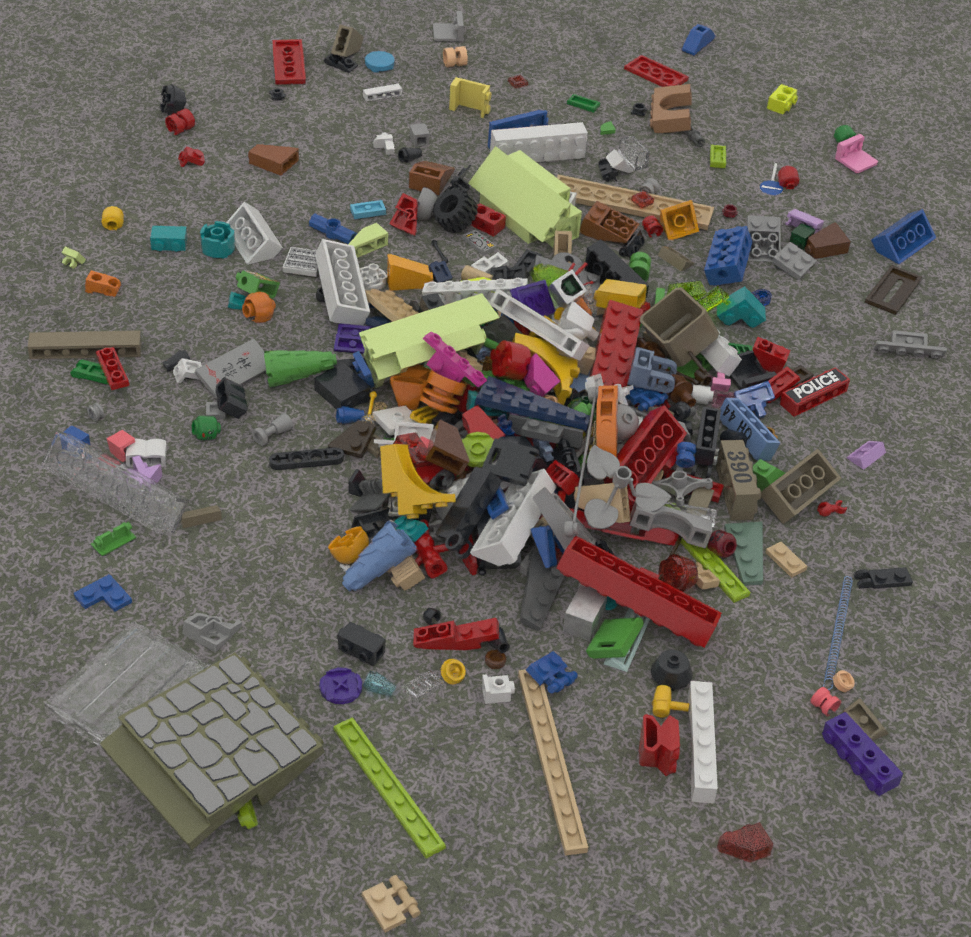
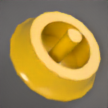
[441,659,466,685]

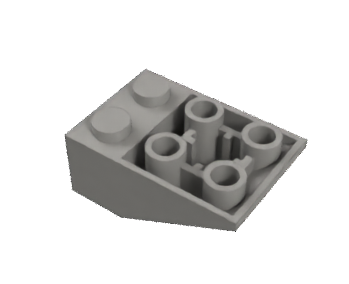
[744,215,781,262]

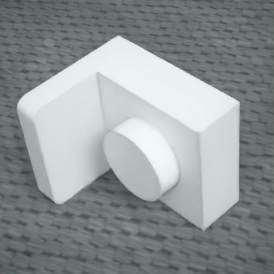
[173,358,202,383]

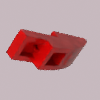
[413,618,499,650]

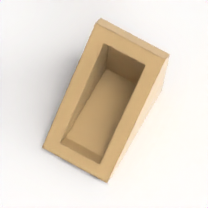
[553,231,572,263]

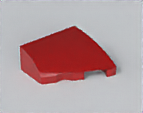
[389,193,418,236]

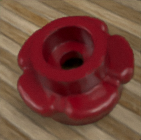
[722,204,738,218]

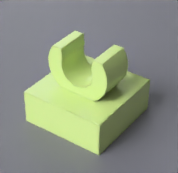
[62,247,86,268]

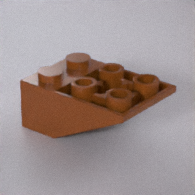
[409,161,455,195]
[580,201,640,243]

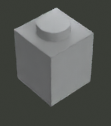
[410,123,430,147]

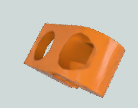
[85,270,121,297]

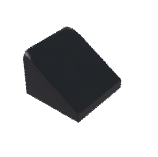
[348,469,366,497]

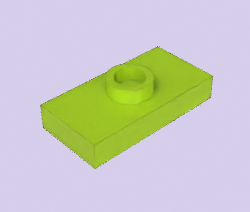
[710,145,726,168]

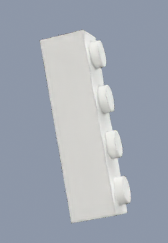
[363,84,402,101]

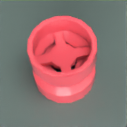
[810,687,841,717]

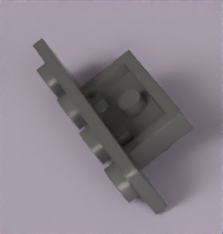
[508,414,583,449]

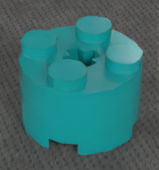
[200,221,235,259]

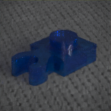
[497,414,515,437]

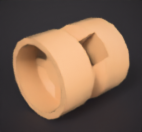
[443,46,468,67]

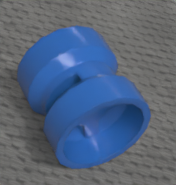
[676,442,696,468]

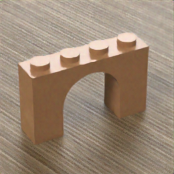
[650,84,692,133]

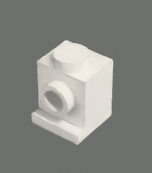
[482,674,515,704]

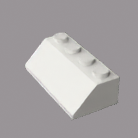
[226,202,283,265]

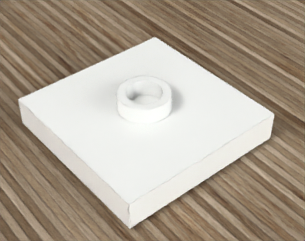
[372,406,418,436]

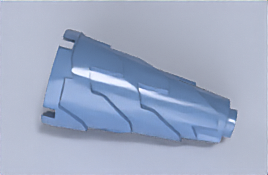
[342,520,417,591]

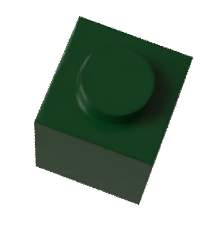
[789,223,816,250]

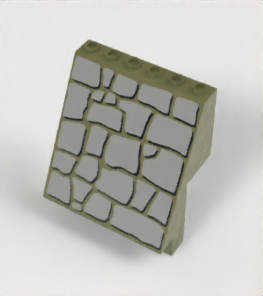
[100,652,324,850]

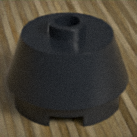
[160,84,186,115]
[651,649,693,691]

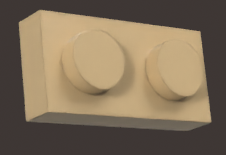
[765,542,807,578]

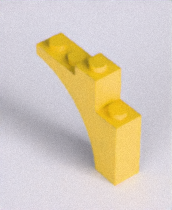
[512,333,580,405]
[380,444,456,519]

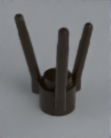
[669,351,713,386]

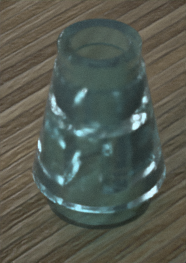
[363,671,397,697]

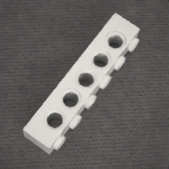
[422,278,528,305]

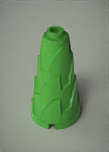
[264,350,337,387]

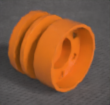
[420,369,467,414]

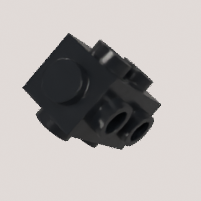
[337,622,386,666]

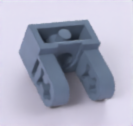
[628,347,677,393]

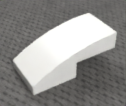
[471,253,509,274]

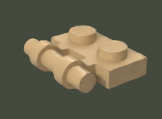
[362,875,421,932]

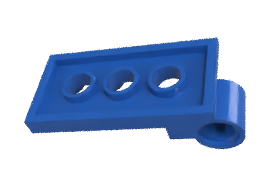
[488,110,549,149]

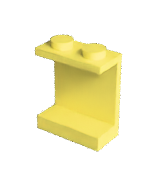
[449,77,492,118]

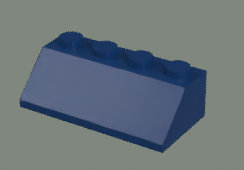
[871,209,936,264]

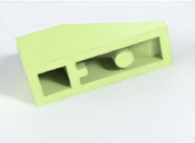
[348,223,388,258]

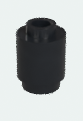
[720,429,747,446]

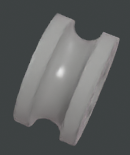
[87,403,105,422]

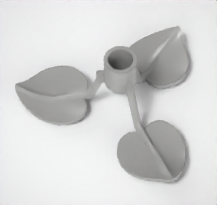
[584,445,671,529]

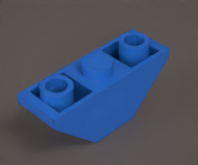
[682,24,716,55]

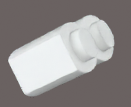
[126,439,167,467]

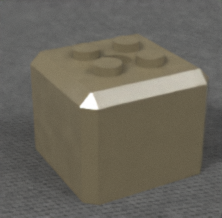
[640,287,719,367]

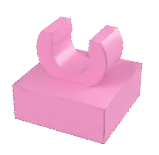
[709,372,731,394]

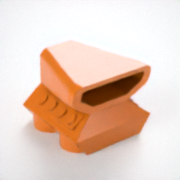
[390,364,430,410]

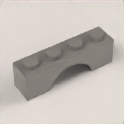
[630,503,712,548]

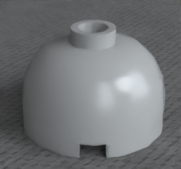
[417,187,437,220]
[617,404,639,443]

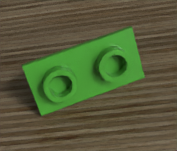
[91,522,136,556]

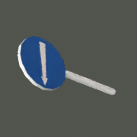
[760,163,783,195]

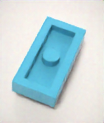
[350,200,386,219]

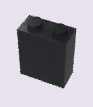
[314,363,371,410]

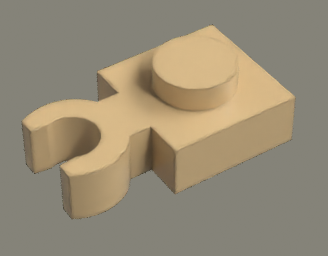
[686,562,720,589]

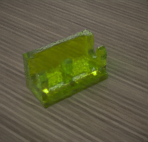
[696,286,731,312]

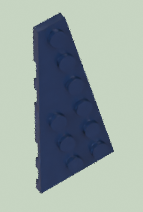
[475,376,590,431]

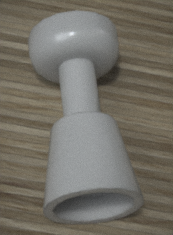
[252,413,293,446]

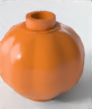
[242,292,276,323]

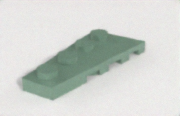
[724,521,763,586]

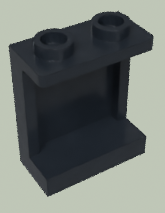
[728,350,776,390]

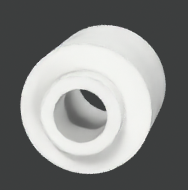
[692,384,714,405]

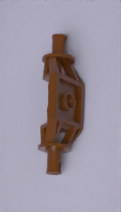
[636,337,696,408]

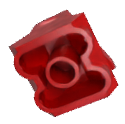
[639,714,680,776]

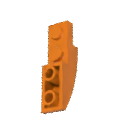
[596,385,618,458]

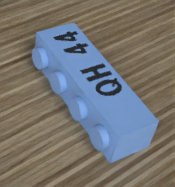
[720,398,780,461]

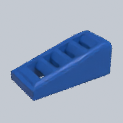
[487,486,509,520]
[531,525,557,568]

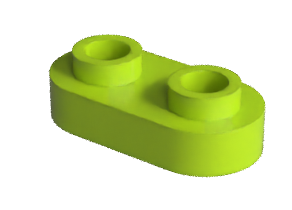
[237,799,258,829]

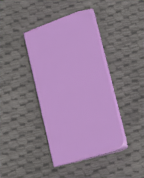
[847,441,886,470]

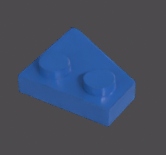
[352,351,375,388]

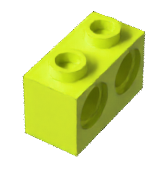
[767,84,798,114]

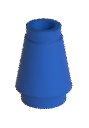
[336,406,365,425]

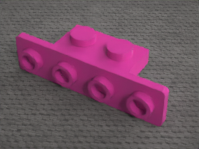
[423,331,487,388]

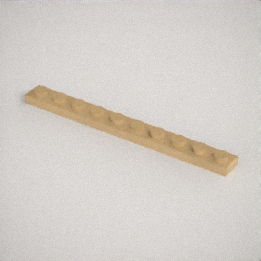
[518,670,588,856]

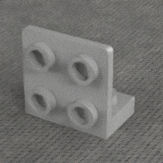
[433,11,464,41]

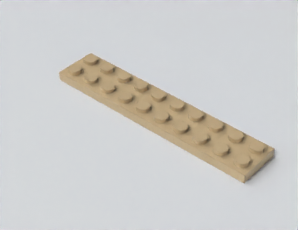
[557,175,714,231]
[365,289,483,372]

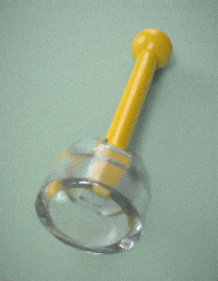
[361,391,377,424]

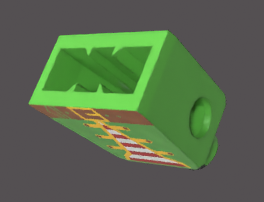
[236,270,280,298]

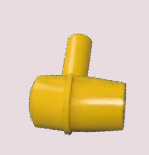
[652,685,689,718]

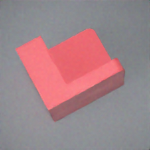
[107,430,135,462]

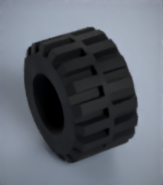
[432,187,478,233]

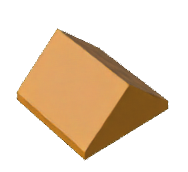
[660,200,699,240]

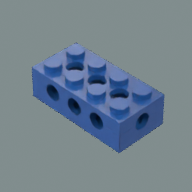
[704,226,752,286]

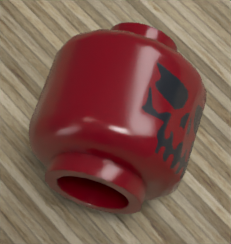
[707,530,737,558]

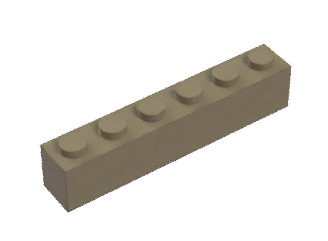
[28,331,142,359]

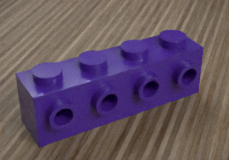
[822,712,903,796]

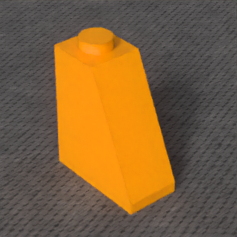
[387,254,433,291]

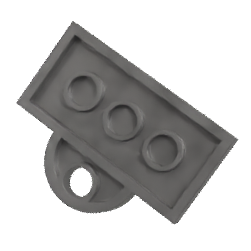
[531,252,600,303]

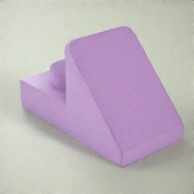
[132,455,162,495]

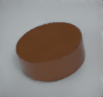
[485,650,506,669]

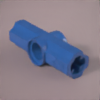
[309,214,358,244]

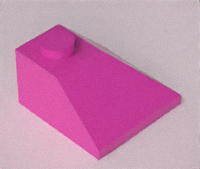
[524,354,560,397]

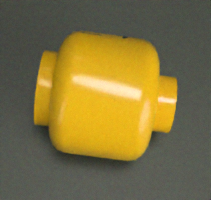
[101,206,124,230]

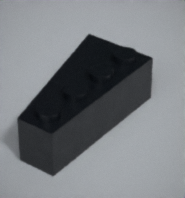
[585,240,649,298]

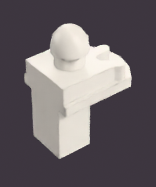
[373,132,395,155]

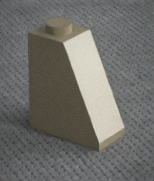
[331,24,364,57]

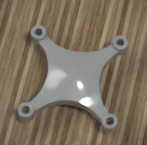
[651,464,713,507]

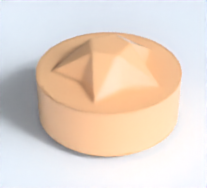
[833,670,855,692]

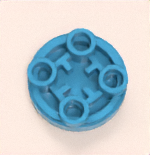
[365,51,395,72]

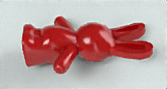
[414,519,452,579]

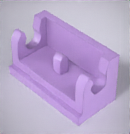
[785,209,824,233]

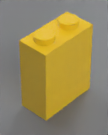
[594,279,647,309]

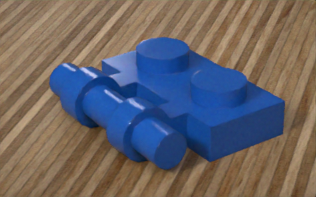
[625,386,668,411]
[526,651,578,693]

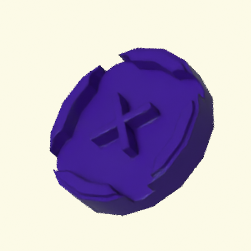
[319,667,362,704]

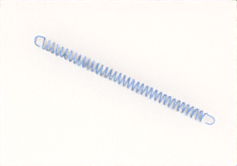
[823,576,853,690]

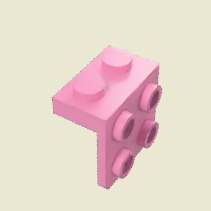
[835,134,878,173]

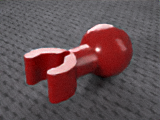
[817,500,847,517]

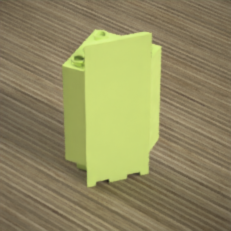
[468,146,582,247]
[359,293,500,388]

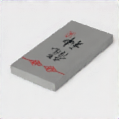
[194,339,266,399]

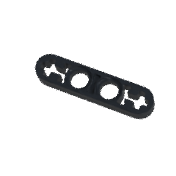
[269,448,344,470]

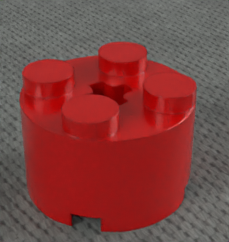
[490,340,531,381]

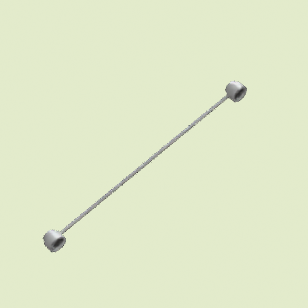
[564,387,598,537]

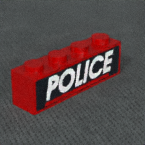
[780,367,850,417]

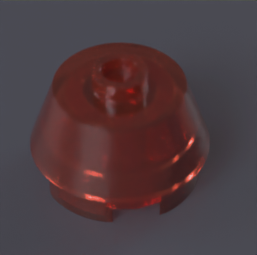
[658,554,698,592]

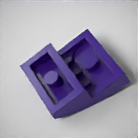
[334,323,372,354]

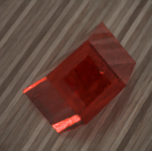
[717,822,773,863]

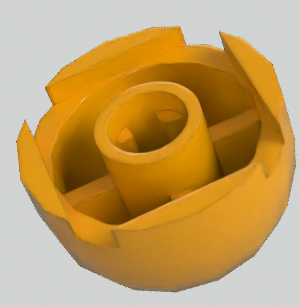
[328,526,369,564]

